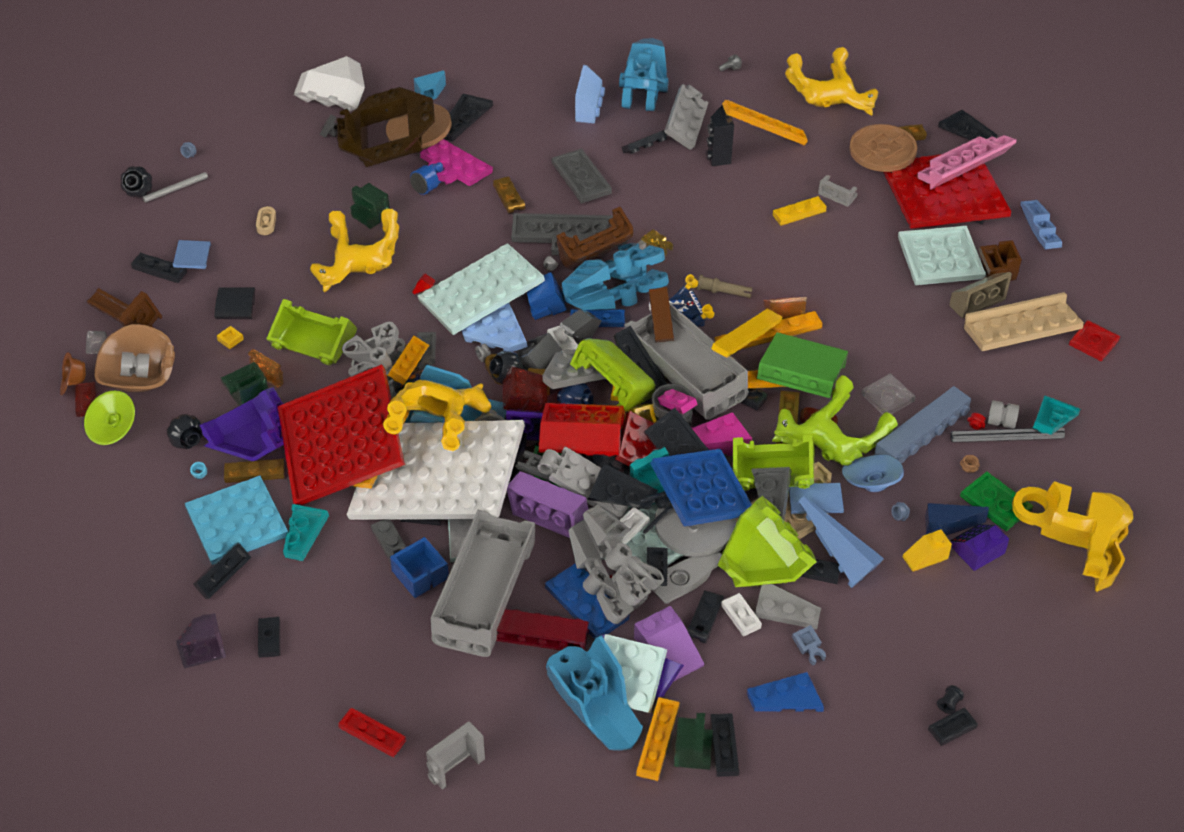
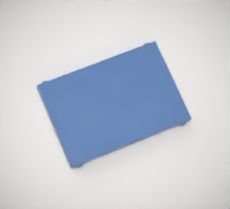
[173,240,211,269]
[789,483,844,514]

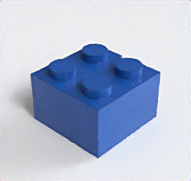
[390,537,449,598]

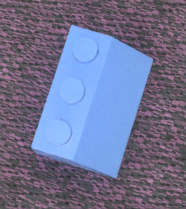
[575,65,605,123]

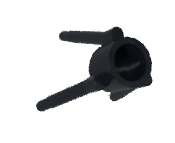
[630,490,674,534]

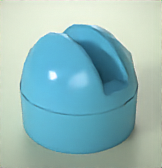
[190,462,207,479]

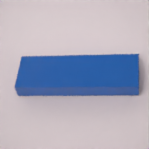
[570,309,625,327]

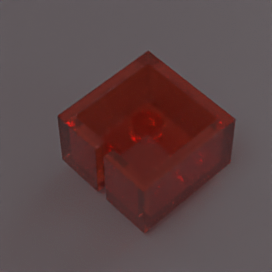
[503,367,547,411]

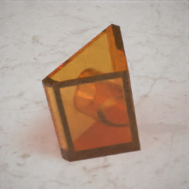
[764,297,807,319]

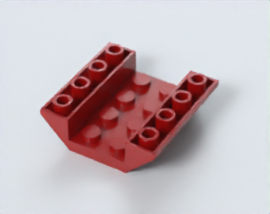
[539,403,625,456]

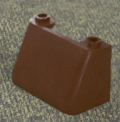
[556,206,634,269]

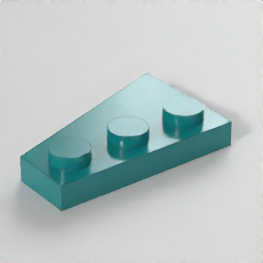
[1033,395,1081,435]

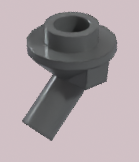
[719,54,742,72]

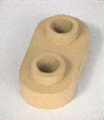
[256,206,276,235]

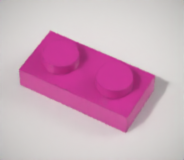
[658,389,698,414]

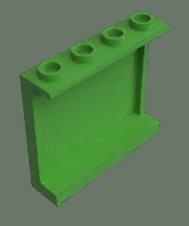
[757,332,848,398]

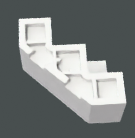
[294,56,365,112]

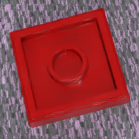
[1069,320,1121,362]

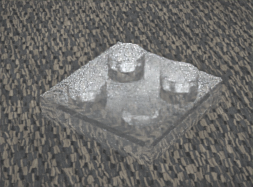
[861,373,916,414]

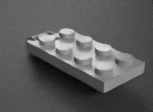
[664,84,709,150]
[538,446,628,520]

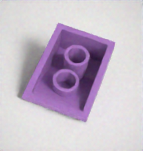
[634,606,704,682]

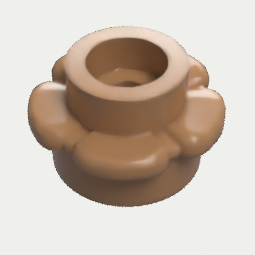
[960,455,980,473]

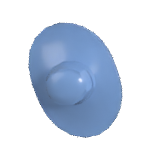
[842,455,904,492]

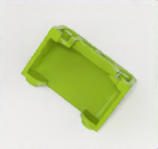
[267,299,357,366]
[570,338,656,412]
[733,434,814,491]

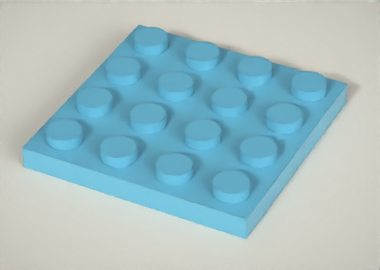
[185,476,288,565]

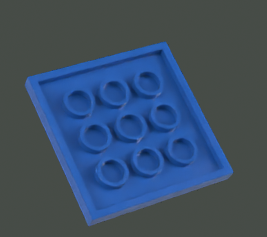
[650,449,752,527]

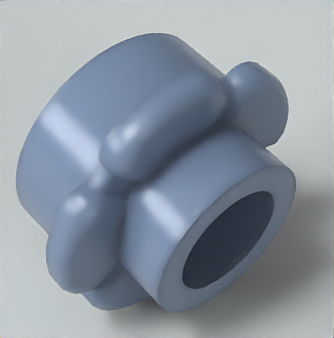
[180,142,196,158]
[891,502,910,521]

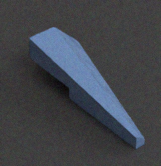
[797,496,884,588]

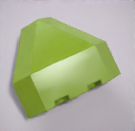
[717,496,817,587]

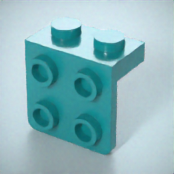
[630,447,669,505]

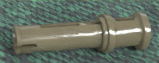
[697,274,753,299]

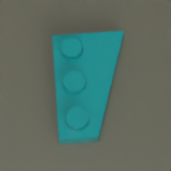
[283,504,329,561]

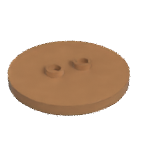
[386,104,452,149]
[849,124,917,172]

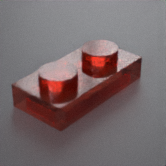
[75,382,96,417]

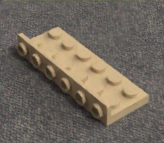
[964,292,1083,351]

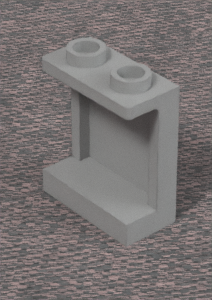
[426,721,485,789]

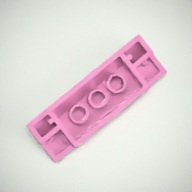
[918,135,1016,190]

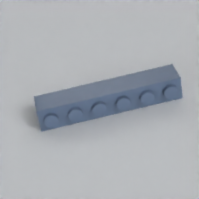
[874,386,971,464]

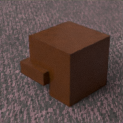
[979,240,1022,281]

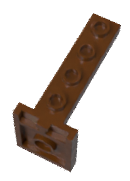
[87,288,163,328]

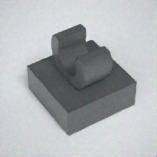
[320,114,338,138]

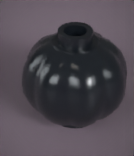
[120,166,153,198]
[489,350,525,386]
[167,414,203,449]

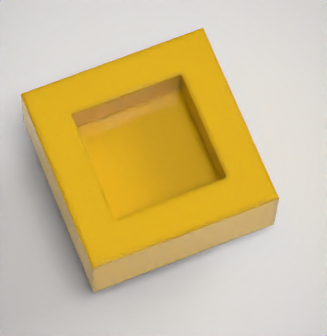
[217,326,244,349]

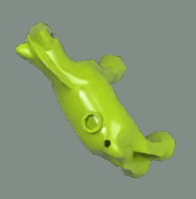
[772,375,898,466]

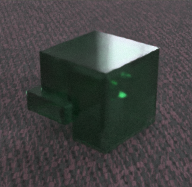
[350,183,390,229]
[221,362,268,406]
[674,713,713,770]

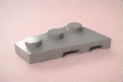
[755,584,821,629]

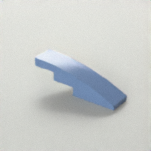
[1021,200,1062,249]

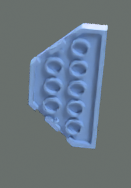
[461,303,528,352]

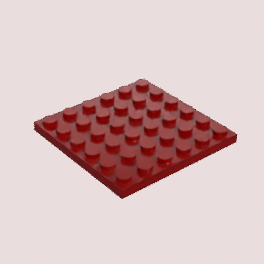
[883,154,1011,229]
[277,364,405,505]

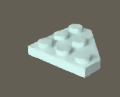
[604,634,667,713]

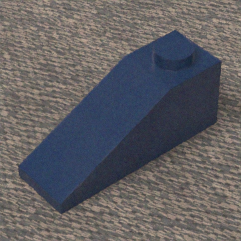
[925,503,989,536]

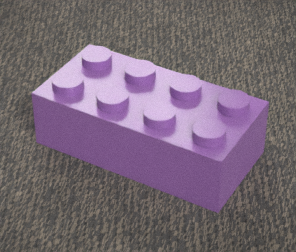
[507,471,588,538]

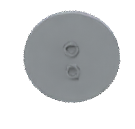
[655,505,736,557]

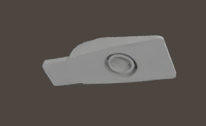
[652,552,722,604]

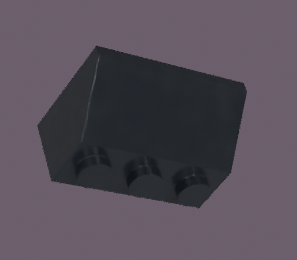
[706,105,734,167]

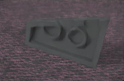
[752,467,792,520]

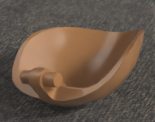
[94,324,175,392]

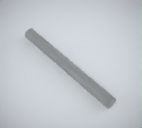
[142,172,208,203]

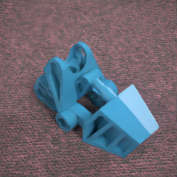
[619,38,669,111]
[562,243,669,310]

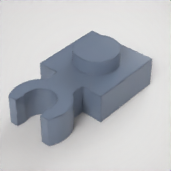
[792,625,826,665]

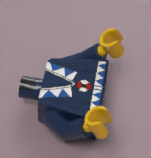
[669,274,714,327]

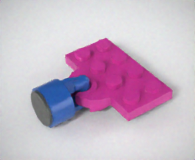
[410,139,493,195]

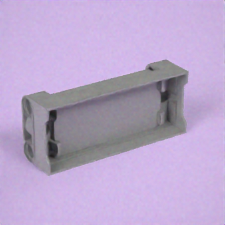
[624,302,748,420]
[431,510,535,657]

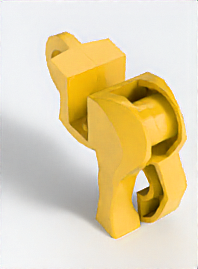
[1012,481,1133,592]

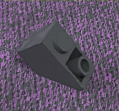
[559,309,601,340]

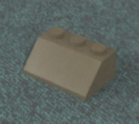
[949,272,1012,319]

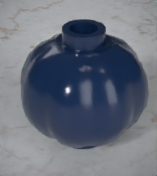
[557,383,594,405]

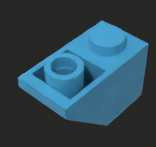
[414,70,446,99]

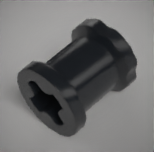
[937,685,964,714]

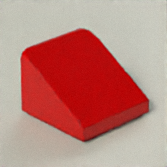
[412,273,435,294]

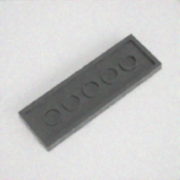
[511,213,613,243]

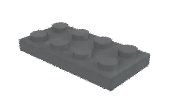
[552,148,612,204]

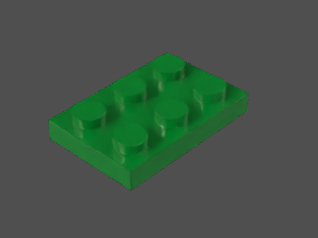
[960,471,1033,532]

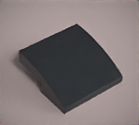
[214,287,255,319]

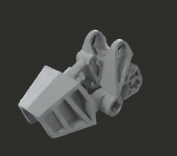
[342,321,407,399]
[569,505,664,624]

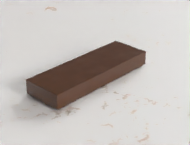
[649,287,674,343]

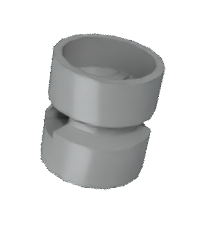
[120,352,150,378]
[987,400,1019,429]

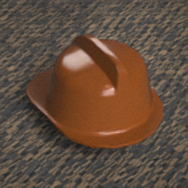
[60,352,86,395]

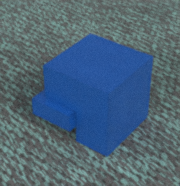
[527,272,567,320]

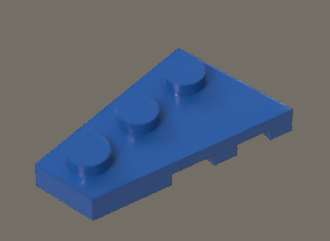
[746,672,824,712]

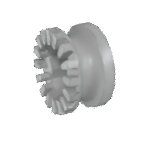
[475,343,491,362]

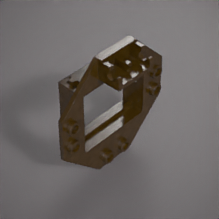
[336,87,435,167]

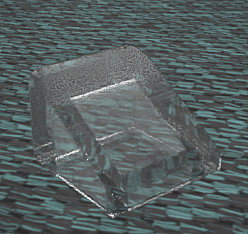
[86,331,107,354]

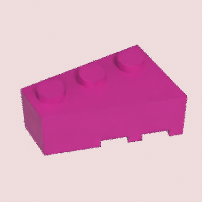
[692,412,752,456]

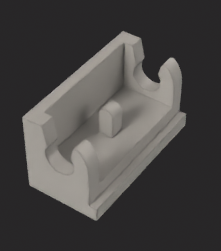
[818,175,858,207]

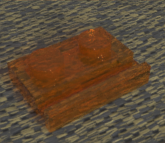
[248,349,284,388]

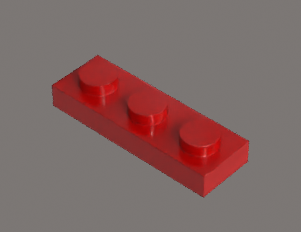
[338,707,406,758]

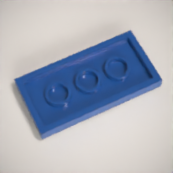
[545,563,629,639]

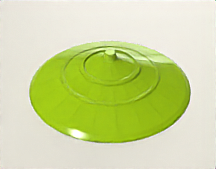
[84,390,135,445]

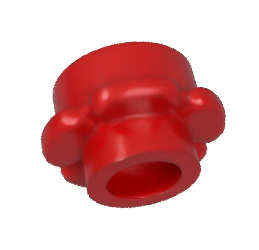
[967,413,986,430]

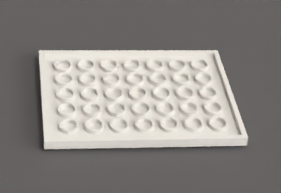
[347,420,525,520]

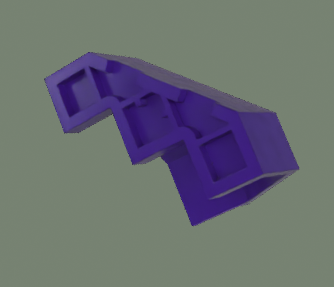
[199,387,284,461]

